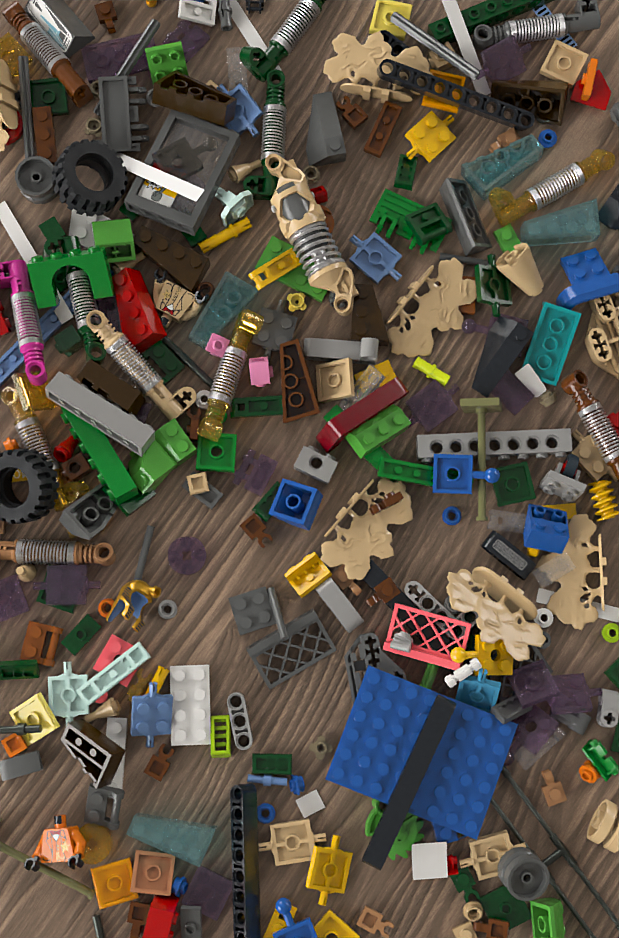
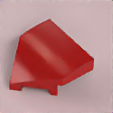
[570,70,612,111]

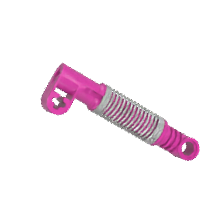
[0,260,48,386]

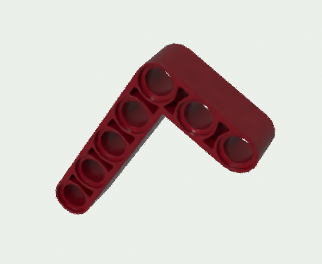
[316,377,409,453]

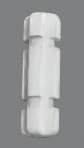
[444,658,482,688]

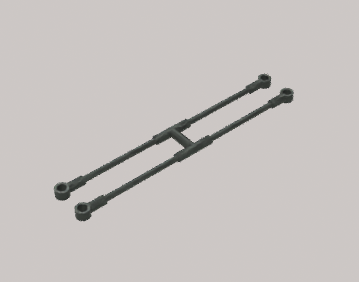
[490,765,619,938]

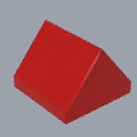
[310,185,328,204]

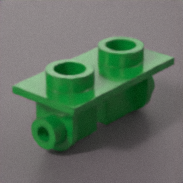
[582,738,619,782]

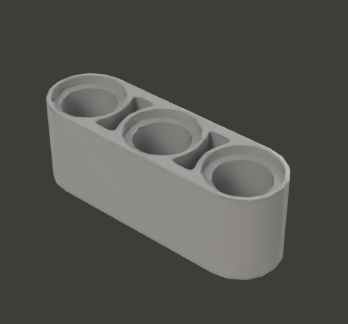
[315,577,364,633]
[227,692,253,750]

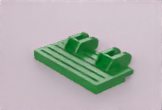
[369,188,452,255]

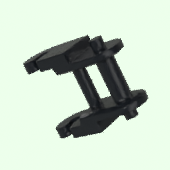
[246,0,264,14]

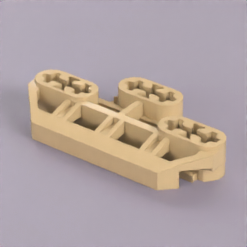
[584,292,619,380]

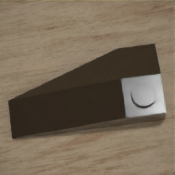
[491,80,569,126]

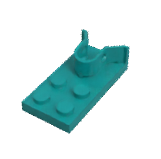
[522,302,581,386]

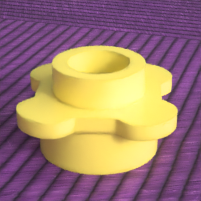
[287,292,307,312]

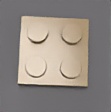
[539,39,589,89]
[316,358,355,403]

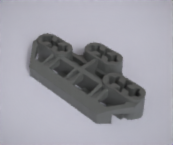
[344,633,407,704]

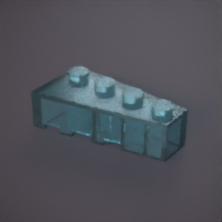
[461,134,544,201]
[520,198,601,246]
[188,271,259,349]
[126,813,217,867]

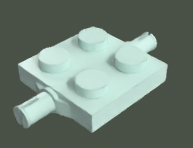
[48,661,90,726]

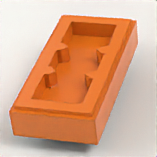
[581,58,598,101]

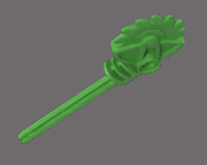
[365,663,439,860]

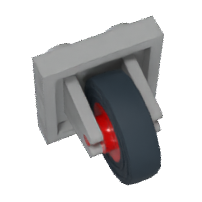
[538,454,587,502]

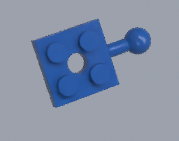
[432,454,500,495]
[272,898,318,938]

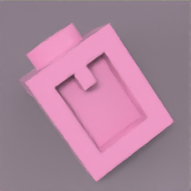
[205,333,230,358]

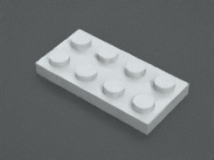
[170,665,211,746]

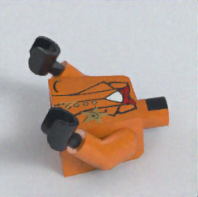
[24,814,87,872]

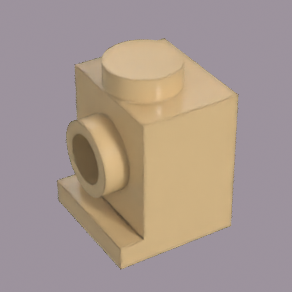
[427,42,454,71]

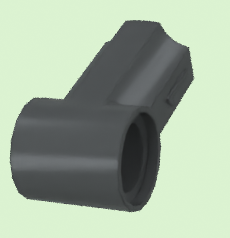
[549,701,592,735]

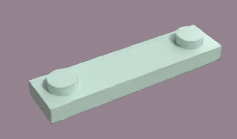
[76,642,151,707]

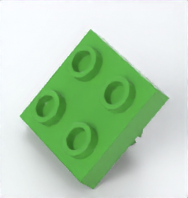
[145,41,188,85]

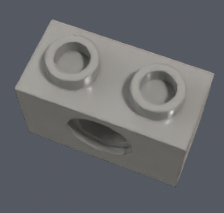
[294,445,338,485]

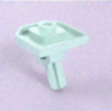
[215,187,254,228]

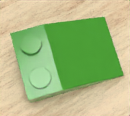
[130,418,197,470]

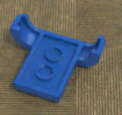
[556,248,619,310]

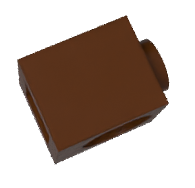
[61,452,94,483]

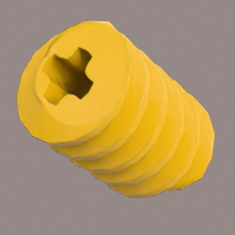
[587,480,619,522]

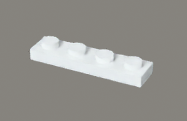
[106,717,128,799]

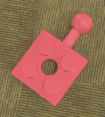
[92,634,139,704]

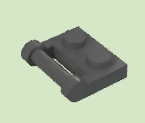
[84,783,125,830]

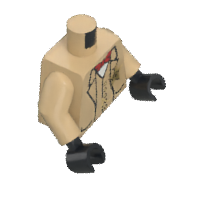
[153,268,209,329]

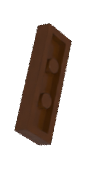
[363,101,403,158]
[32,106,58,164]

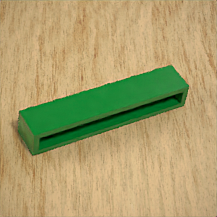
[60,406,139,505]

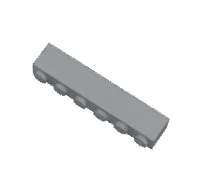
[45,371,155,457]

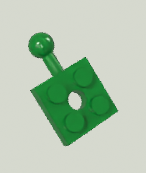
[196,409,237,473]

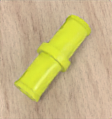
[412,357,451,386]

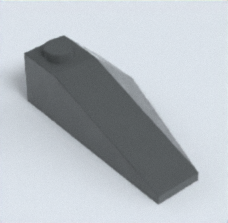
[306,91,346,167]
[59,483,118,540]

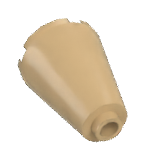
[495,243,544,296]

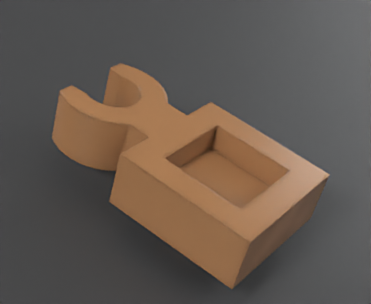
[356,905,394,938]

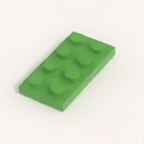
[255,236,328,303]

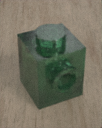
[53,325,84,357]

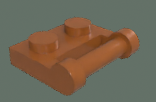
[20,621,63,667]

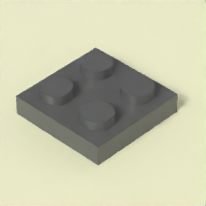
[228,587,276,635]

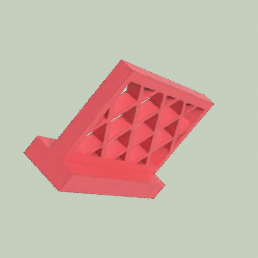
[383,603,472,670]

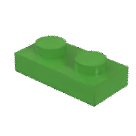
[493,224,521,253]

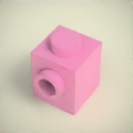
[249,356,273,387]

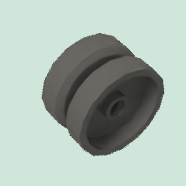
[15,156,58,204]
[498,847,549,901]

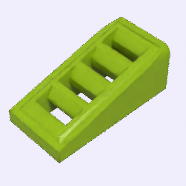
[210,715,231,758]

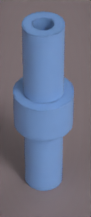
[247,774,287,786]

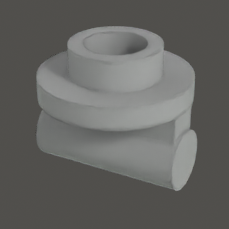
[390,631,413,653]

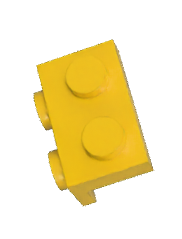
[284,552,332,598]

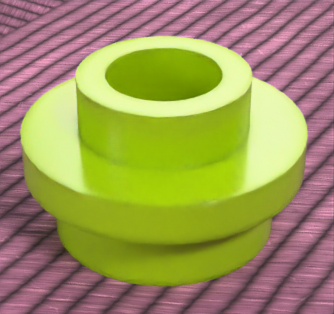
[602,623,619,643]

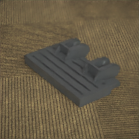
[98,76,150,153]

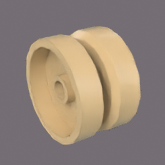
[587,799,619,853]

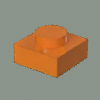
[1,734,29,758]

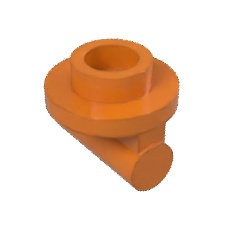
[579,759,601,783]

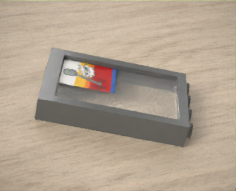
[124,109,241,236]

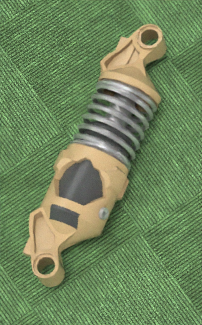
[265,154,359,316]

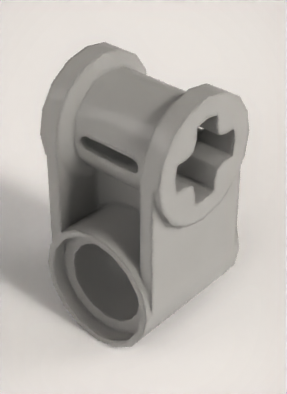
[596,688,619,727]

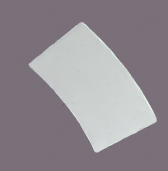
[412,842,448,880]

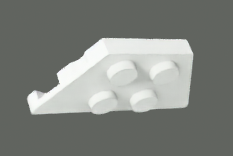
[68,209,135,250]

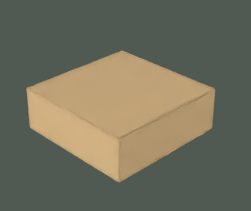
[187,472,210,495]

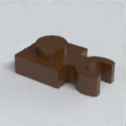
[336,95,368,130]
[369,491,404,516]
[239,513,273,548]
[144,743,175,782]

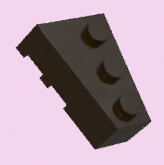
[351,284,389,346]
[77,359,146,416]
[61,719,126,789]

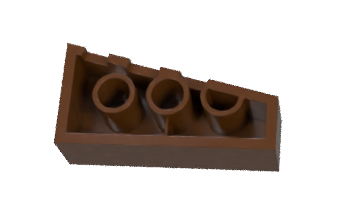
[280,339,321,424]

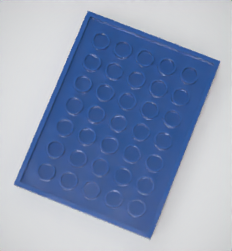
[325,665,518,840]

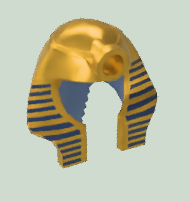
[106,580,161,632]

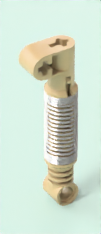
[86,310,197,421]

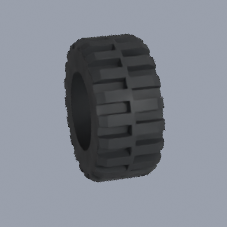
[51,139,128,217]
[0,448,59,524]

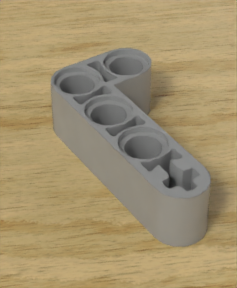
[303,338,379,365]
[404,581,479,640]

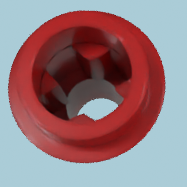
[53,436,79,463]

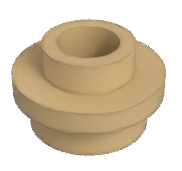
[463,901,483,922]

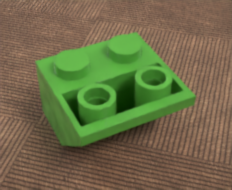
[92,218,136,263]

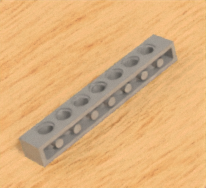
[416,428,572,463]

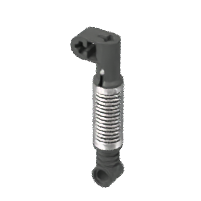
[472,0,601,50]

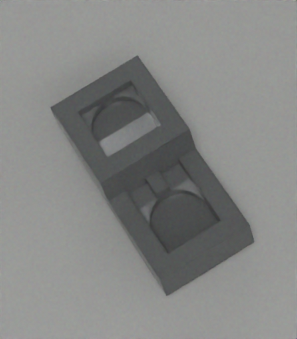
[0,750,43,781]

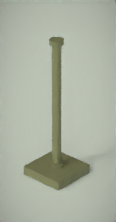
[460,397,503,521]
[0,818,95,900]

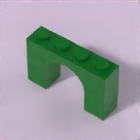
[27,245,115,309]

